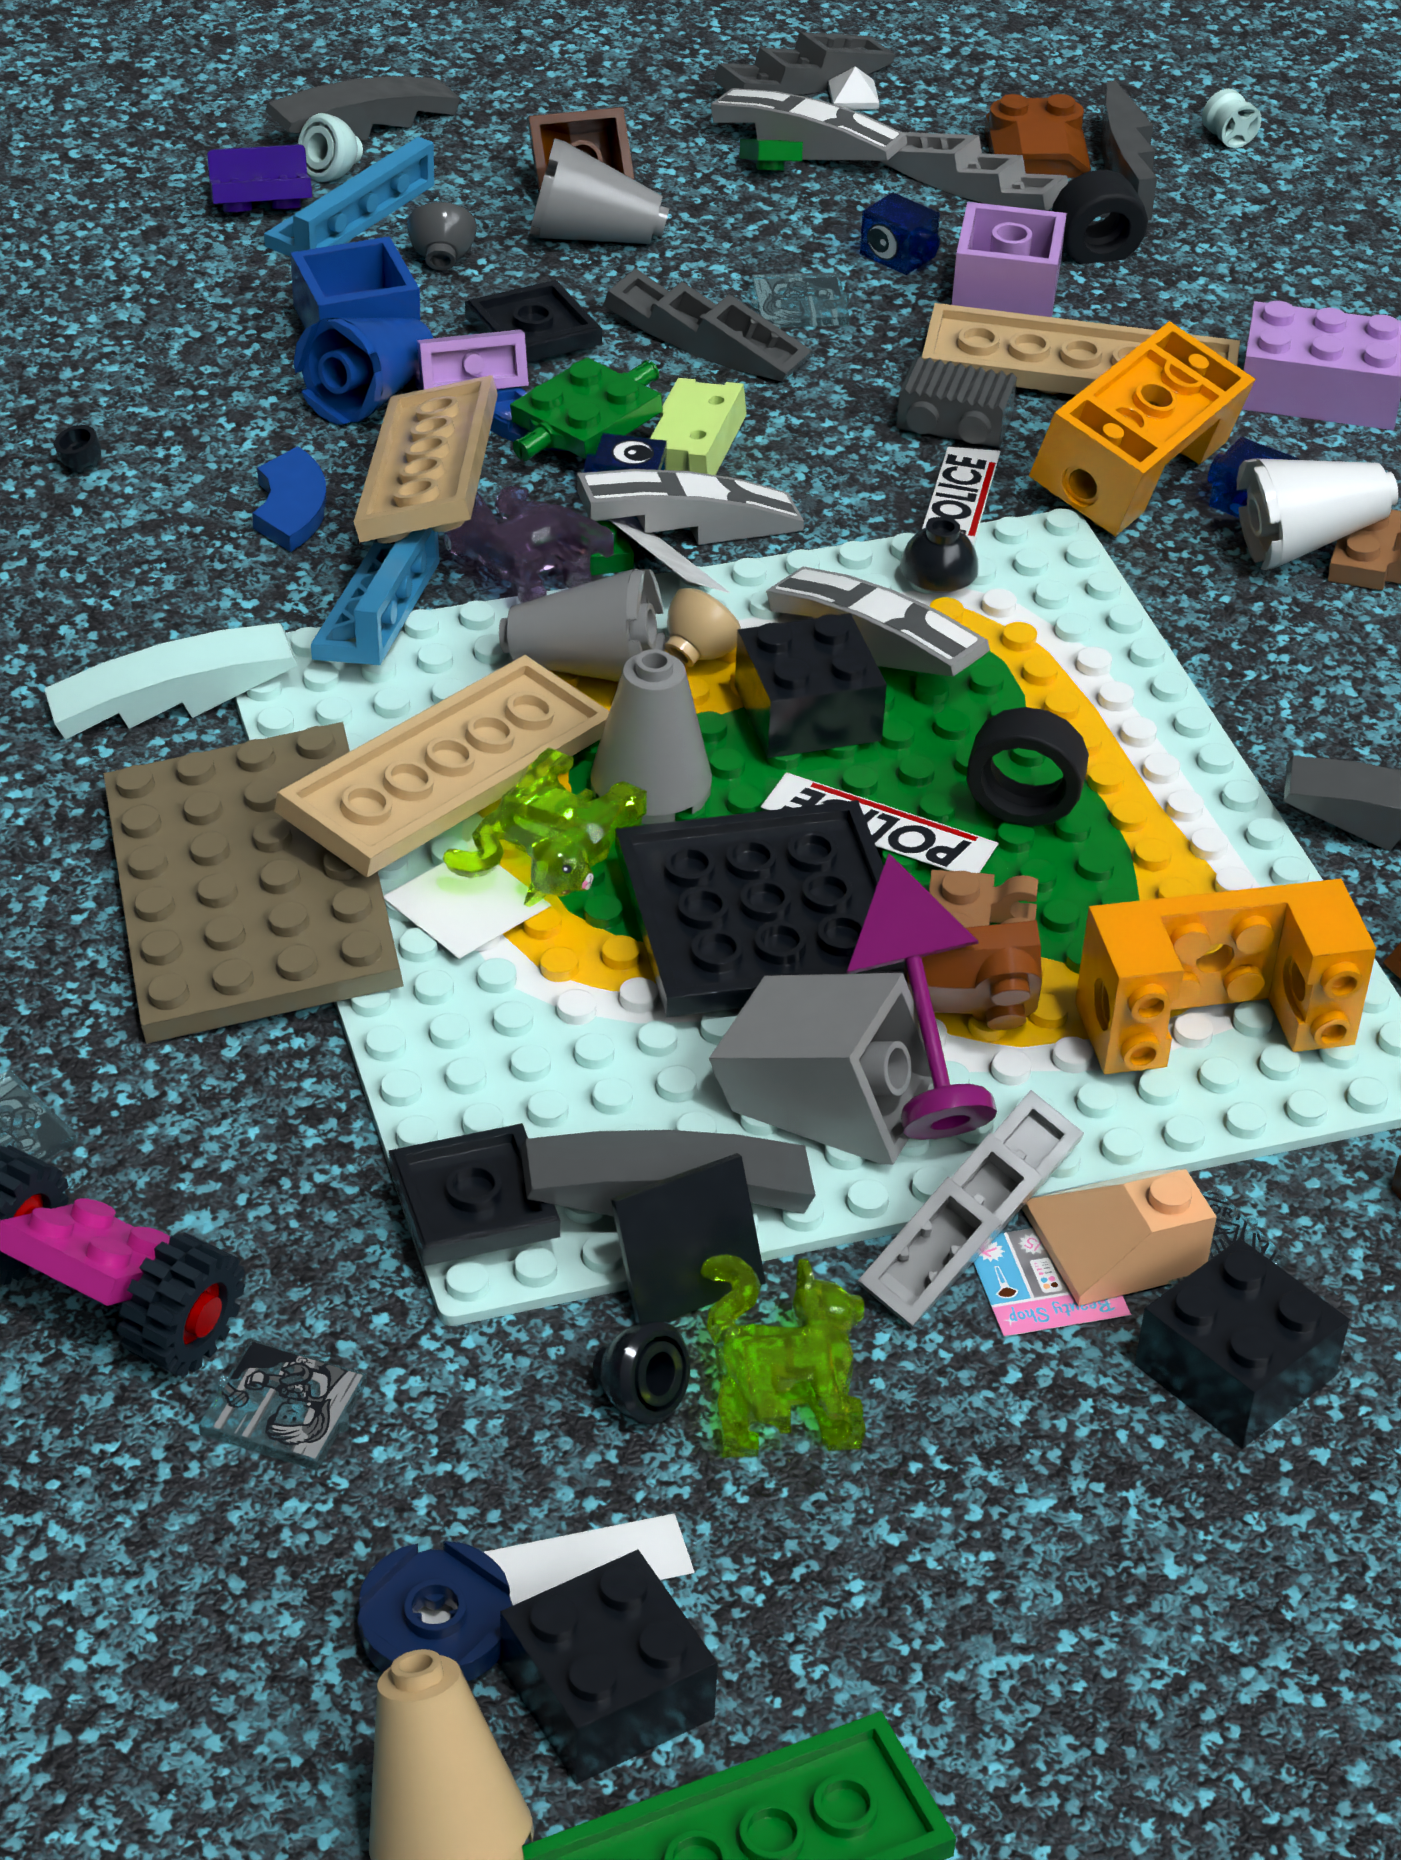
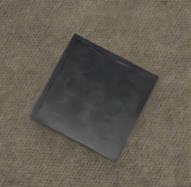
[615,800,905,1017]

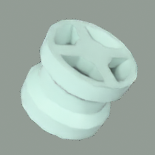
[1202,88,1262,148]

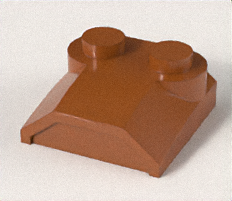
[984,94,1091,178]
[904,920,1042,1030]

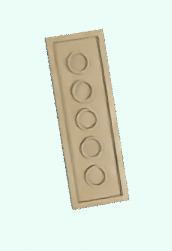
[922,303,1240,395]
[353,375,498,543]
[274,655,609,878]

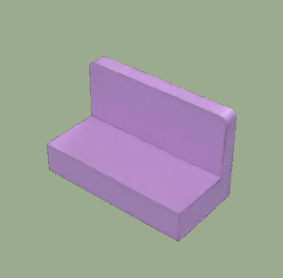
[415,329,529,390]

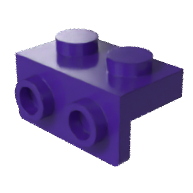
[207,144,312,212]

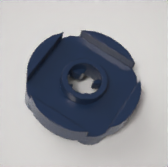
[358,1541,513,1681]

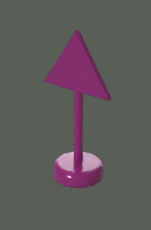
[847,853,997,1140]

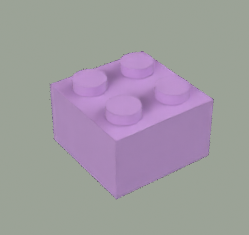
[951,202,1067,317]

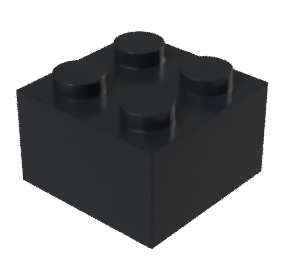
[735,613,887,758]
[1134,1238,1350,1449]
[500,1549,718,1785]

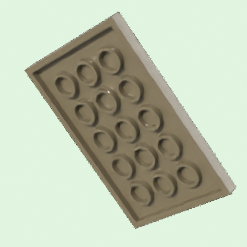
[103,722,404,1044]

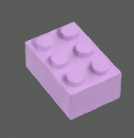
[1242,301,1401,430]

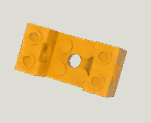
[1029,321,1256,537]
[1075,879,1377,1075]

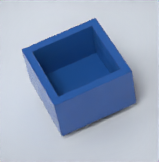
[290,236,420,329]

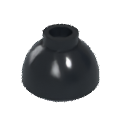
[900,516,979,593]
[593,1322,690,1424]

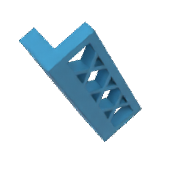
[264,136,434,257]
[311,528,440,665]

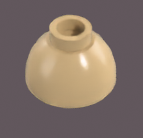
[665,588,741,667]

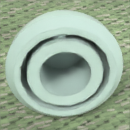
[298,113,363,182]

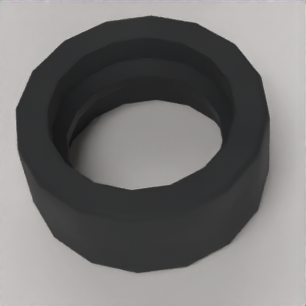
[966,707,1089,827]

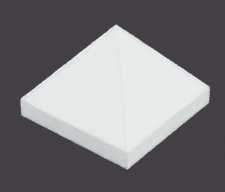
[828,66,879,110]

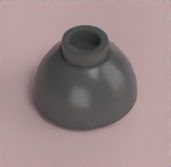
[407,202,477,270]

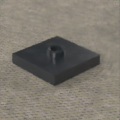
[465,280,602,362]
[388,1123,561,1266]

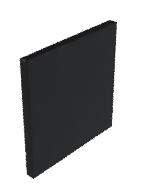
[611,1153,766,1325]

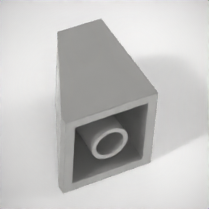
[709,973,934,1165]

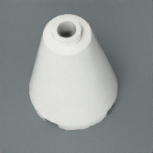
[1237,458,1398,570]

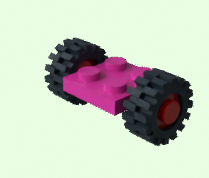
[0,1145,245,1376]

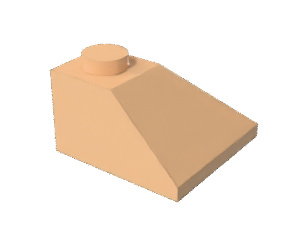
[1022,1169,1217,1306]

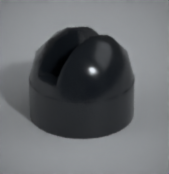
[54,425,101,474]

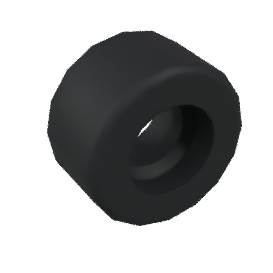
[1052,169,1148,264]

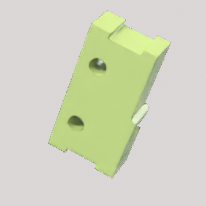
[645,378,746,475]

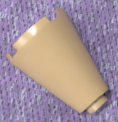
[369,1649,534,1860]

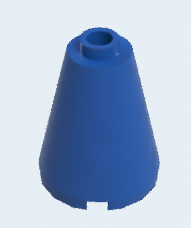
[294,318,433,424]

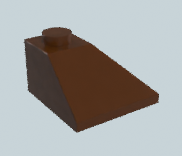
[527,107,635,193]

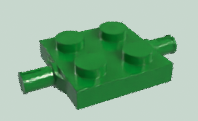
[510,357,663,461]

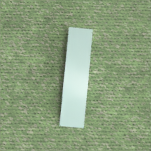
[44,623,298,740]

